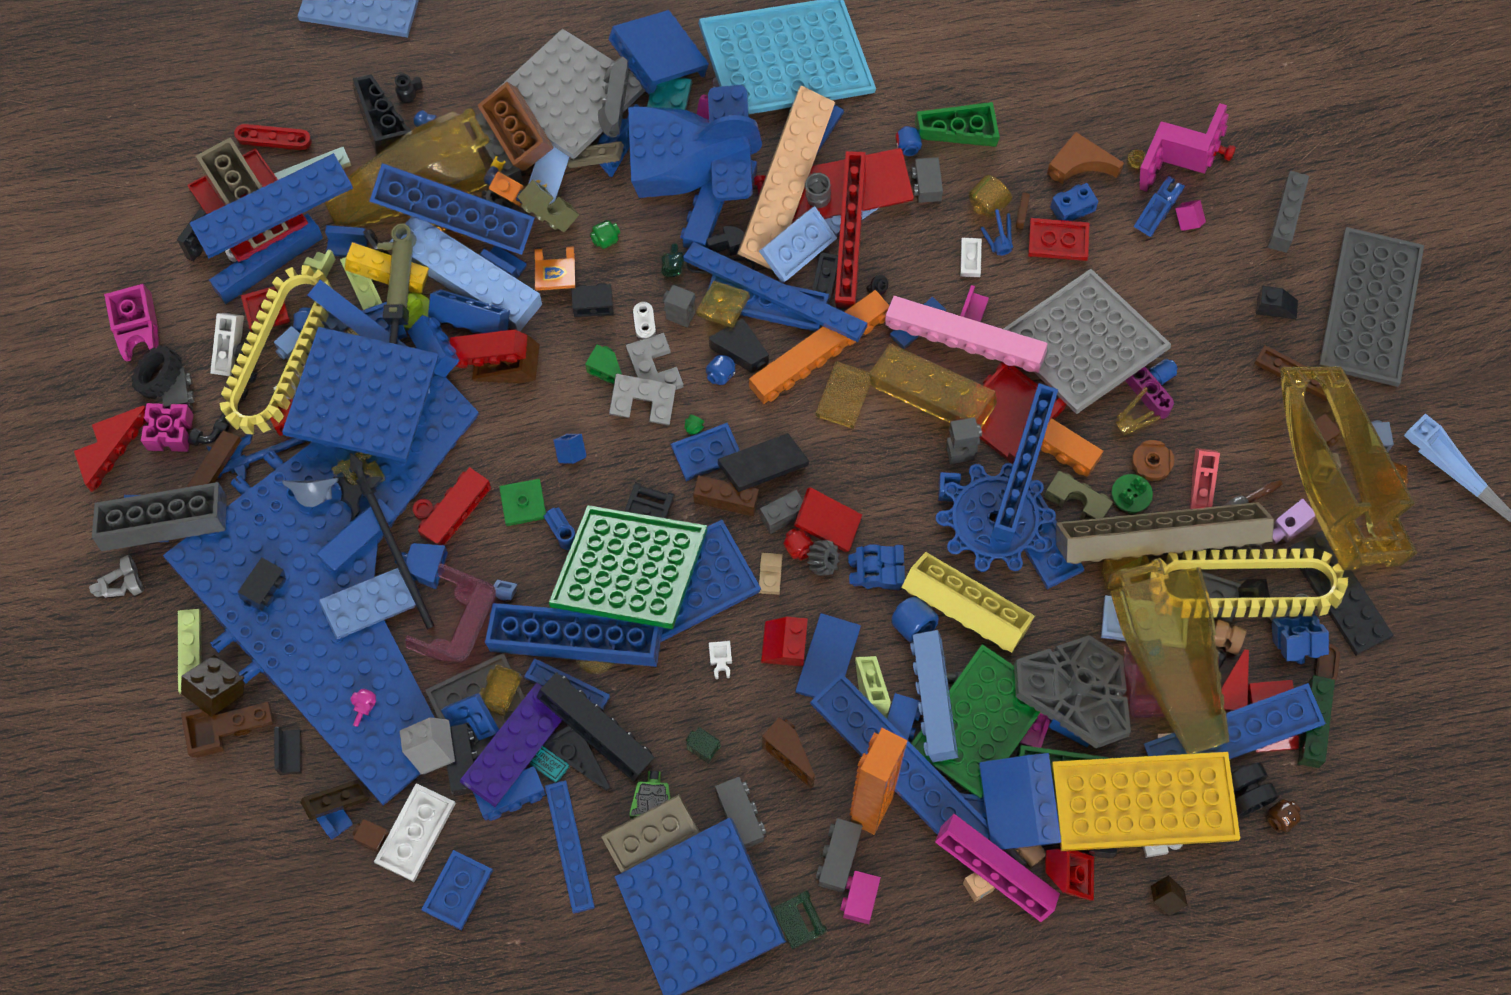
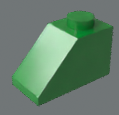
[585,345,622,385]

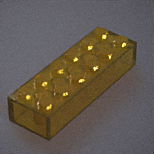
[869,343,997,428]

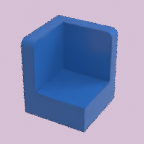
[553,434,586,464]
[938,472,961,501]

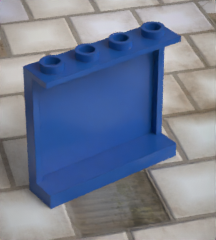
[608,10,709,94]

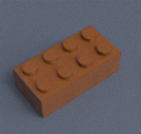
[477,82,554,171]

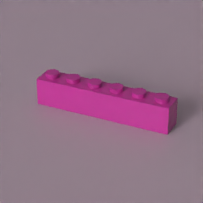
[935,814,1060,922]

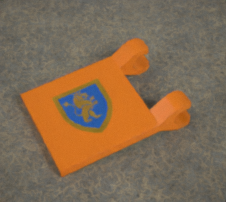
[535,246,575,291]

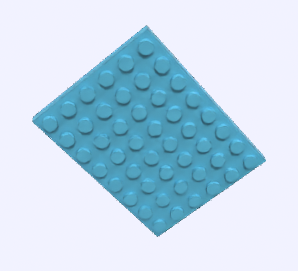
[698,0,876,114]

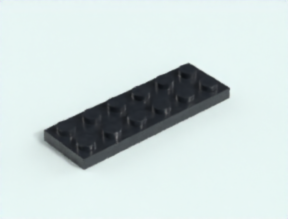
[1288,529,1393,656]

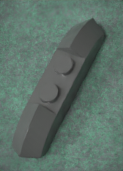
[598,57,629,138]

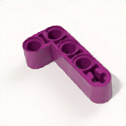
[1125,367,1174,419]

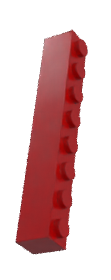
[835,151,866,309]

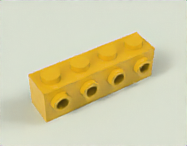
[345,242,429,294]

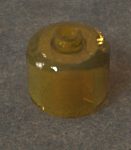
[968,175,1012,219]

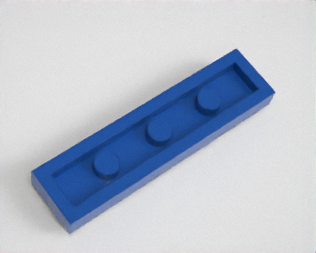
[524,658,610,710]

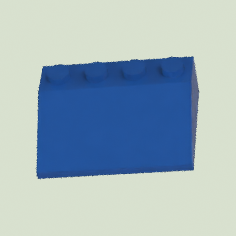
[979,753,1061,850]

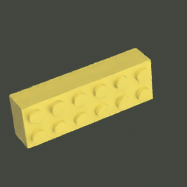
[901,552,1035,653]

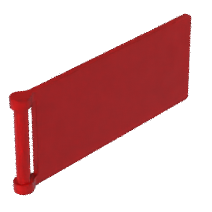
[753,148,914,224]

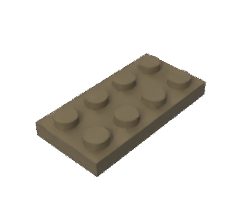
[601,794,700,873]

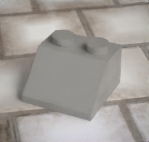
[400,718,455,774]

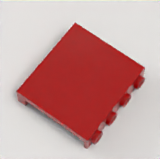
[957,362,1066,464]

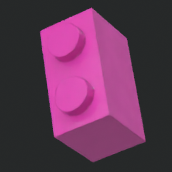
[840,871,881,924]

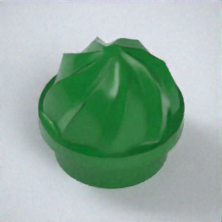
[684,414,705,435]

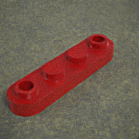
[234,124,312,150]

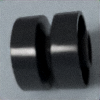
[1231,762,1280,817]

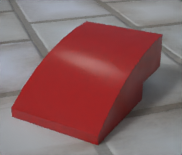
[1248,680,1299,753]

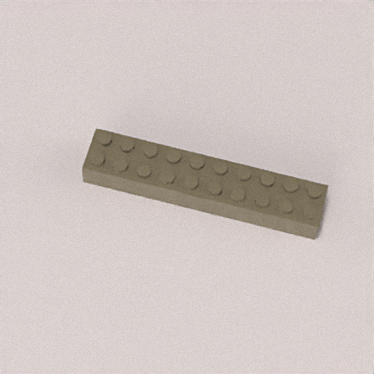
[1056,502,1274,564]

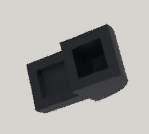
[707,226,745,256]

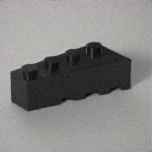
[353,74,413,154]

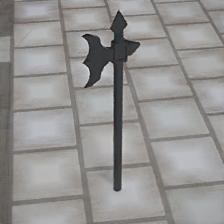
[333,453,434,630]

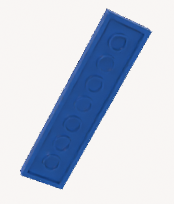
[190,153,353,258]
[1144,683,1326,760]

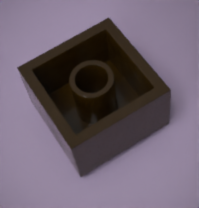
[181,655,245,717]

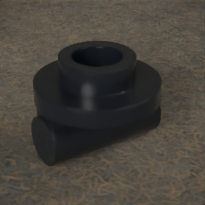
[866,275,888,295]

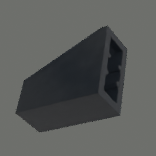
[709,318,769,373]

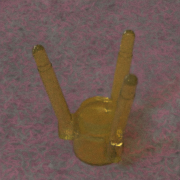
[1115,387,1161,436]

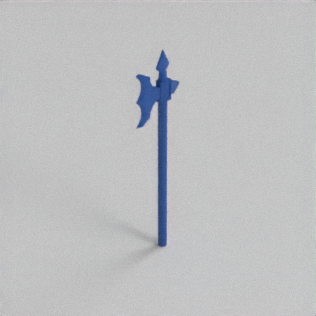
[207,434,307,480]

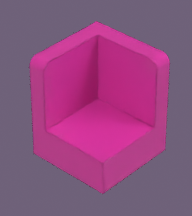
[1175,200,1206,231]

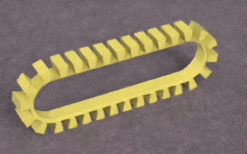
[220,265,333,434]
[1148,549,1348,618]

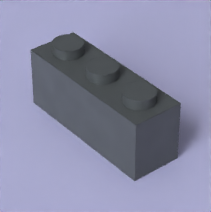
[715,777,766,848]
[816,818,863,893]

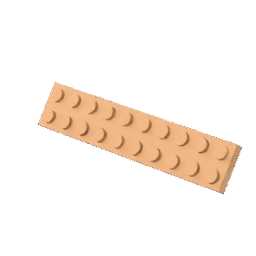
[737,85,835,270]

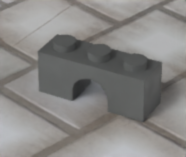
[946,417,982,464]

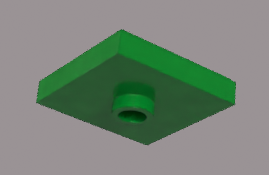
[499,479,546,526]

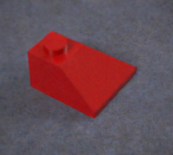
[1045,849,1094,901]

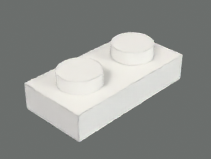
[960,238,982,277]

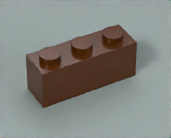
[693,475,759,517]

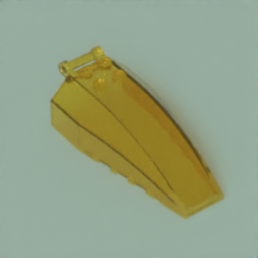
[324,108,490,228]
[1110,558,1230,754]

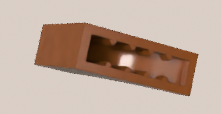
[1047,132,1124,184]

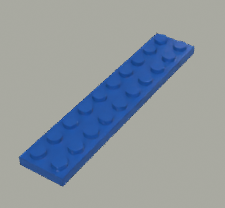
[810,673,989,839]

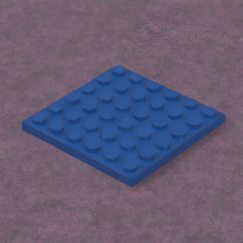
[282,327,439,463]
[615,818,786,995]

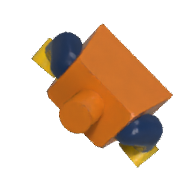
[484,156,547,208]

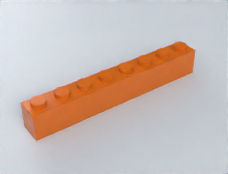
[749,290,890,404]

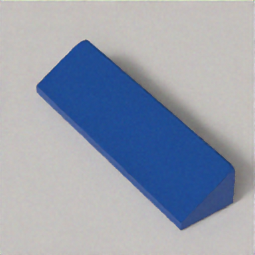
[316,498,396,571]

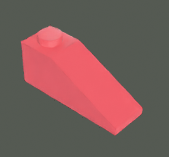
[1190,448,1220,509]

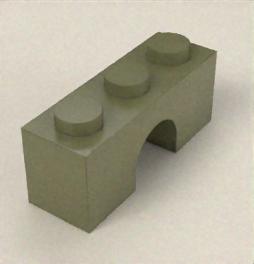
[518,179,579,232]
[1044,471,1113,520]

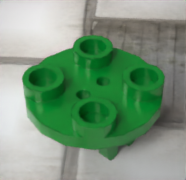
[1111,474,1153,515]

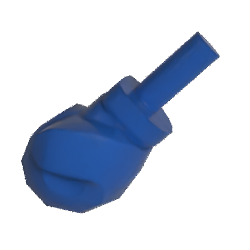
[414,110,448,130]

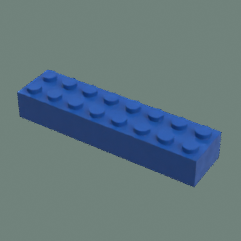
[370,163,535,255]
[485,603,663,667]

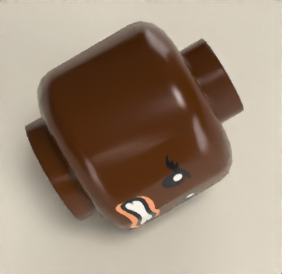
[1267,799,1301,832]

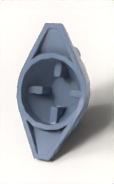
[282,478,339,507]

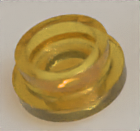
[1127,149,1146,168]

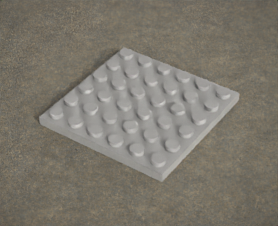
[495,29,645,159]
[1003,269,1171,414]

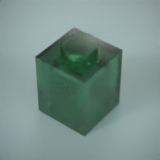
[686,727,721,763]

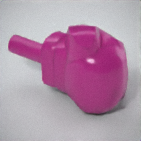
[351,689,376,727]

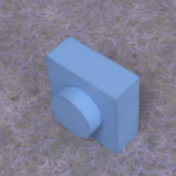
[491,580,517,600]

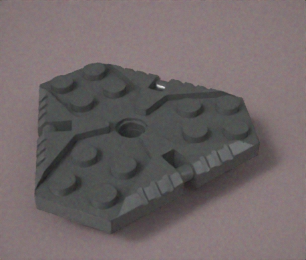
[1014,635,1131,748]

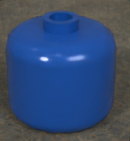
[891,596,939,643]

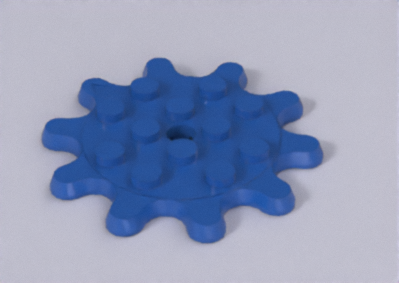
[936,463,1056,572]

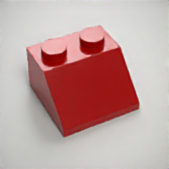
[761,617,808,667]

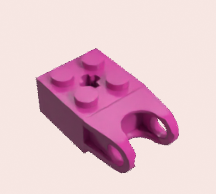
[104,284,159,362]

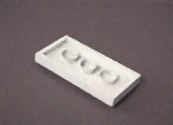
[374,783,456,882]

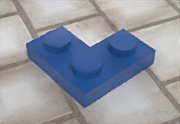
[441,693,499,740]

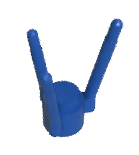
[981,209,1013,256]

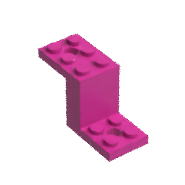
[1139,103,1229,192]

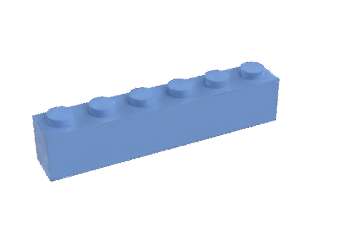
[910,630,959,762]

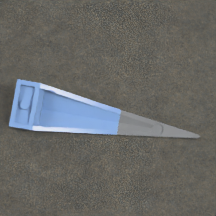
[1404,414,1511,522]

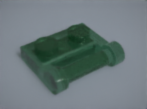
[773,891,828,949]

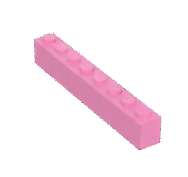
[886,296,1048,373]

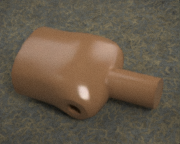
[1015,846,1046,868]

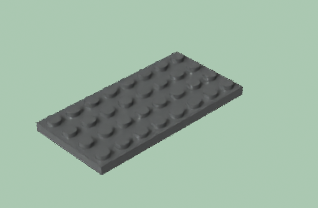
[1318,227,1424,387]

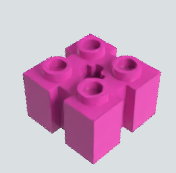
[141,403,193,452]

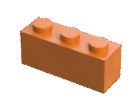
[1040,418,1103,477]

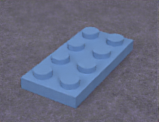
[319,568,416,639]

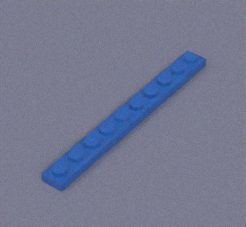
[683,242,867,342]

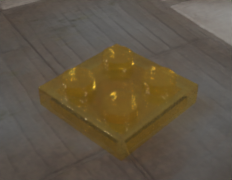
[696,281,750,328]

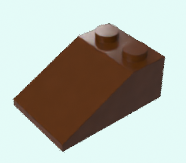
[472,334,540,383]
[762,717,815,789]

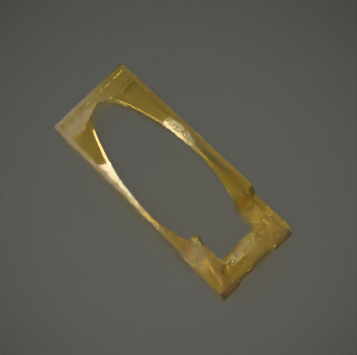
[1280,367,1418,570]

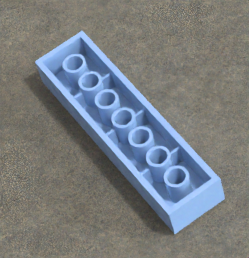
[390,216,542,331]

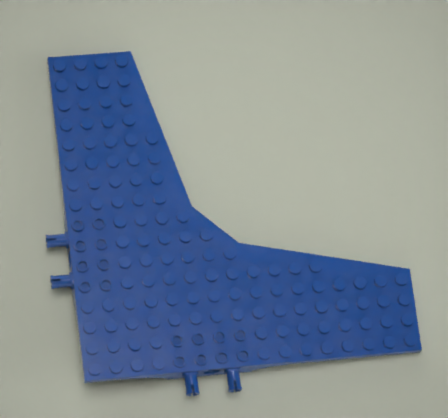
[163,374,479,806]

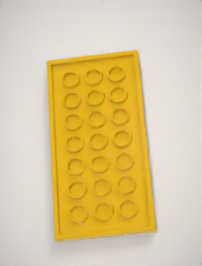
[1051,752,1240,851]

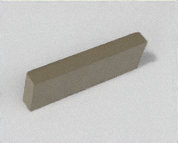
[567,141,624,168]

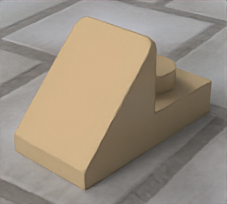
[759,553,783,595]

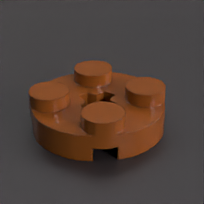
[1132,440,1174,481]

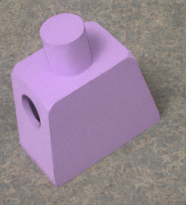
[1273,499,1317,544]

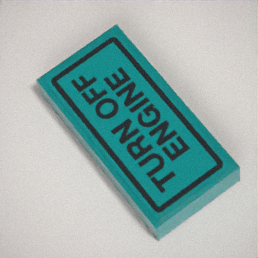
[529,746,570,783]

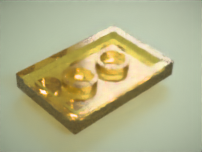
[816,361,874,429]

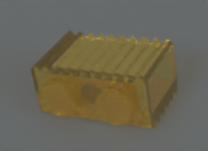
[479,664,522,716]

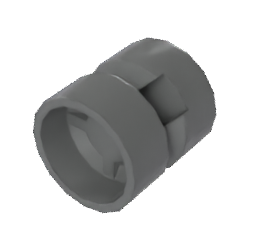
[805,173,831,208]

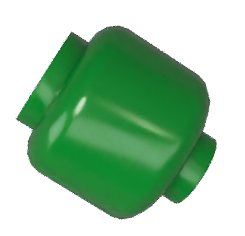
[590,220,620,249]

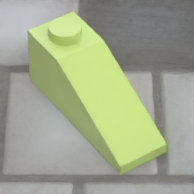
[855,656,891,719]

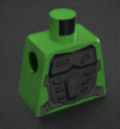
[630,771,670,819]

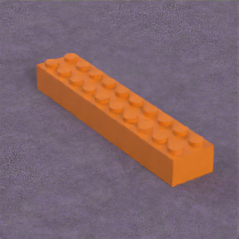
[849,728,908,835]

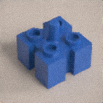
[1272,612,1329,664]

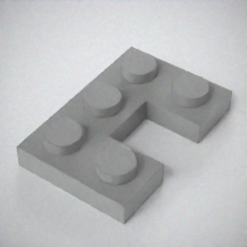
[626,333,684,390]
[609,374,676,426]

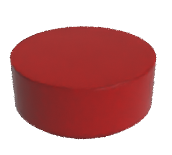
[413,499,433,521]

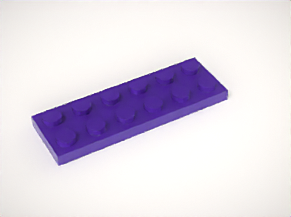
[460,683,562,807]

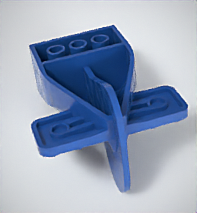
[628,85,762,201]

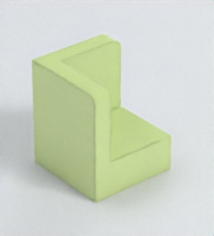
[304,250,336,277]

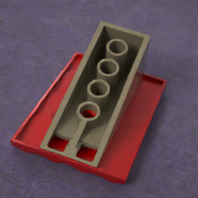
[187,137,308,262]

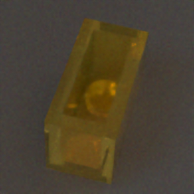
[1102,555,1152,589]

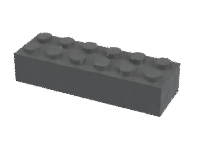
[92,482,227,551]

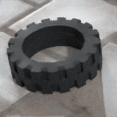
[132,345,182,399]

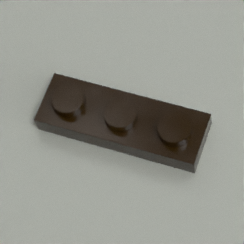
[300,779,370,820]

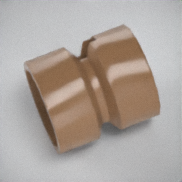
[1208,619,1247,655]

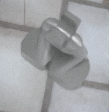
[89,555,144,598]

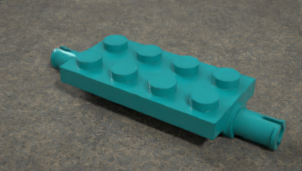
[647,77,692,110]

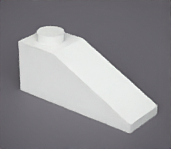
[211,313,244,376]

